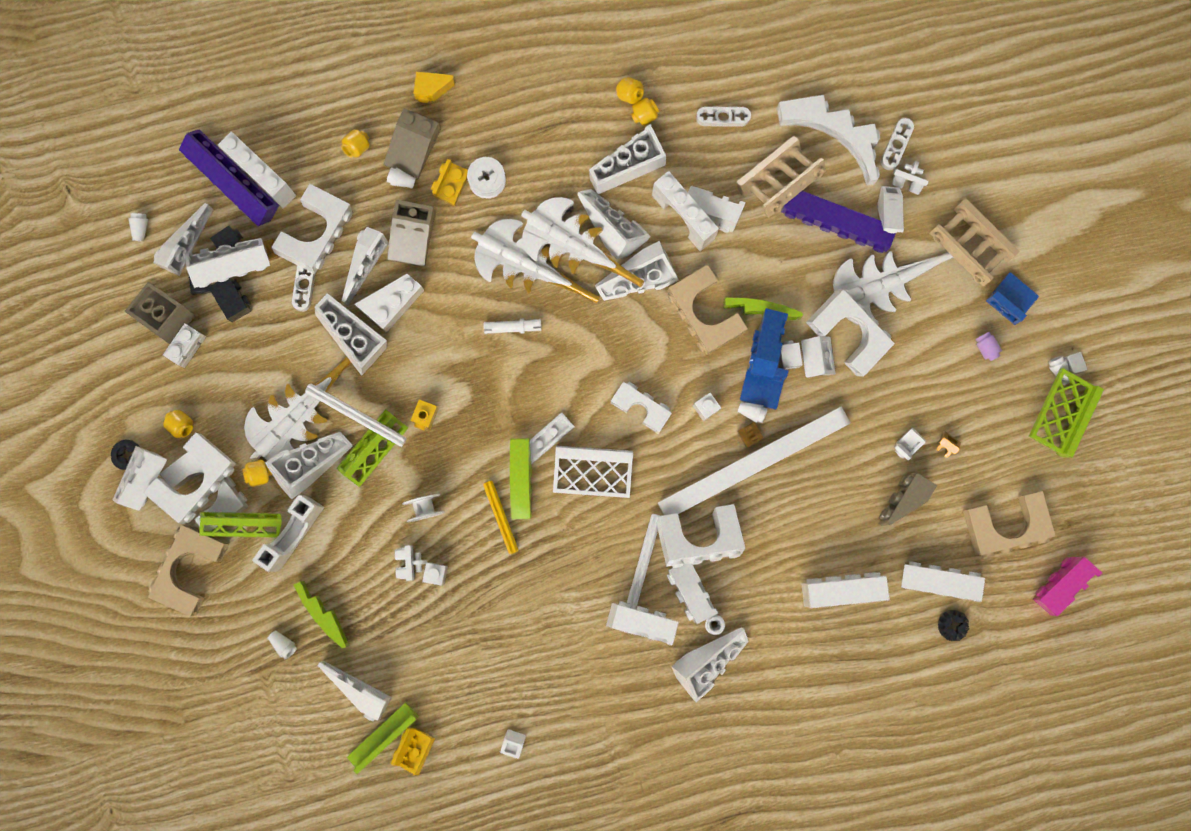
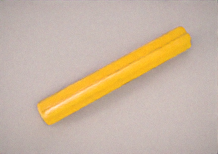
[483,481,519,554]

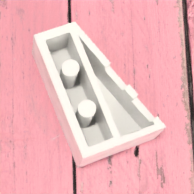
[355,274,424,333]
[606,601,679,645]

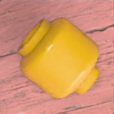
[616,77,644,104]
[631,98,660,126]
[341,129,370,158]
[163,410,193,438]
[242,460,272,487]

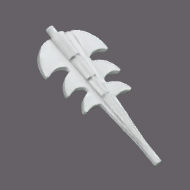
[833,251,954,325]

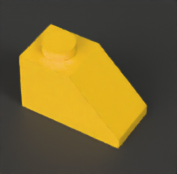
[414,72,455,103]

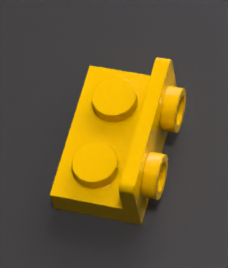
[431,159,468,206]

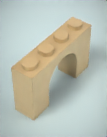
[667,265,748,355]
[963,491,1056,558]
[148,525,229,616]

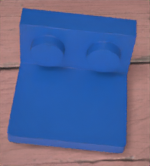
[986,273,1039,325]
[740,364,789,410]

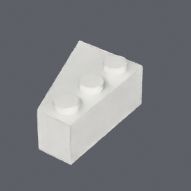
[688,186,746,233]
[113,446,167,511]
[667,563,718,624]

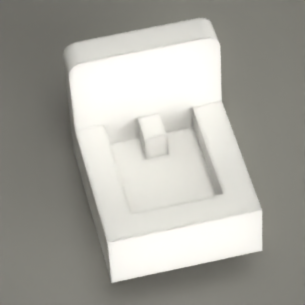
[894,428,926,461]

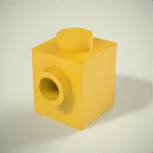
[410,399,439,431]

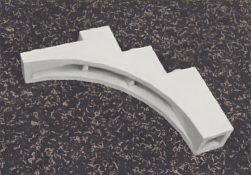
[777,95,880,186]

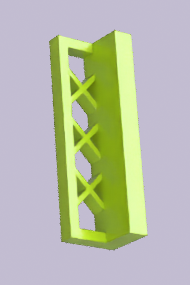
[336,409,408,487]
[199,512,282,538]
[346,702,419,774]

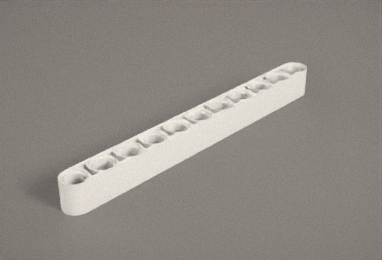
[658,406,851,515]

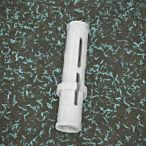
[484,318,542,334]

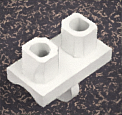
[892,161,928,195]
[395,545,427,581]

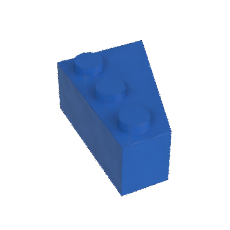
[749,308,788,378]

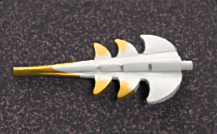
[521,197,644,287]
[471,219,600,304]
[244,356,351,461]

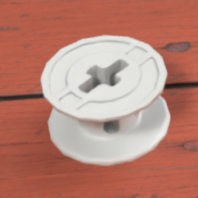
[467,157,506,199]
[402,494,445,522]

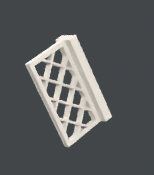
[553,446,633,498]

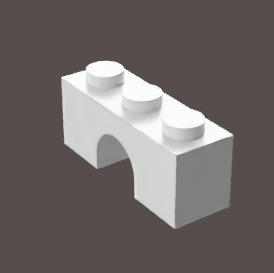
[611,382,672,434]

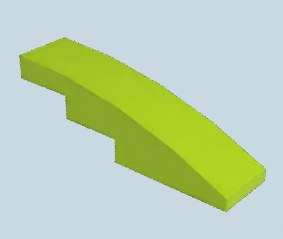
[723,298,803,321]
[510,438,532,519]
[294,581,350,649]

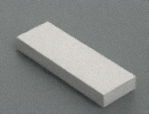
[530,413,575,464]

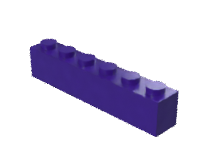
[179,129,279,226]
[781,191,896,253]

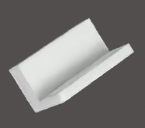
[801,336,835,378]

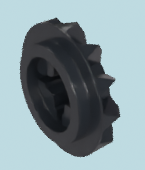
[111,439,139,470]
[938,610,970,641]

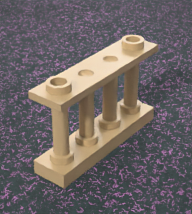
[736,136,826,218]
[930,198,1020,286]

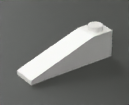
[153,203,213,276]
[595,241,679,301]
[266,432,352,499]
[318,661,392,721]

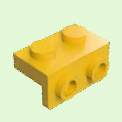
[391,727,435,775]

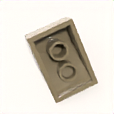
[383,108,441,180]
[124,282,195,344]

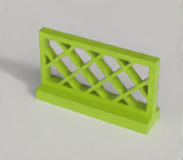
[1028,368,1104,458]

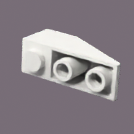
[877,186,904,233]

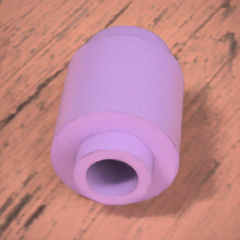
[976,332,1002,361]

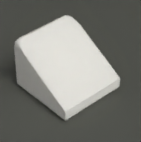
[1064,352,1088,374]
[500,730,526,759]

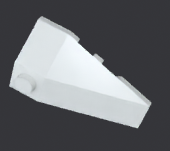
[577,189,651,259]
[342,227,389,306]
[671,627,749,702]

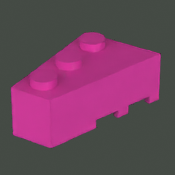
[1033,557,1102,616]

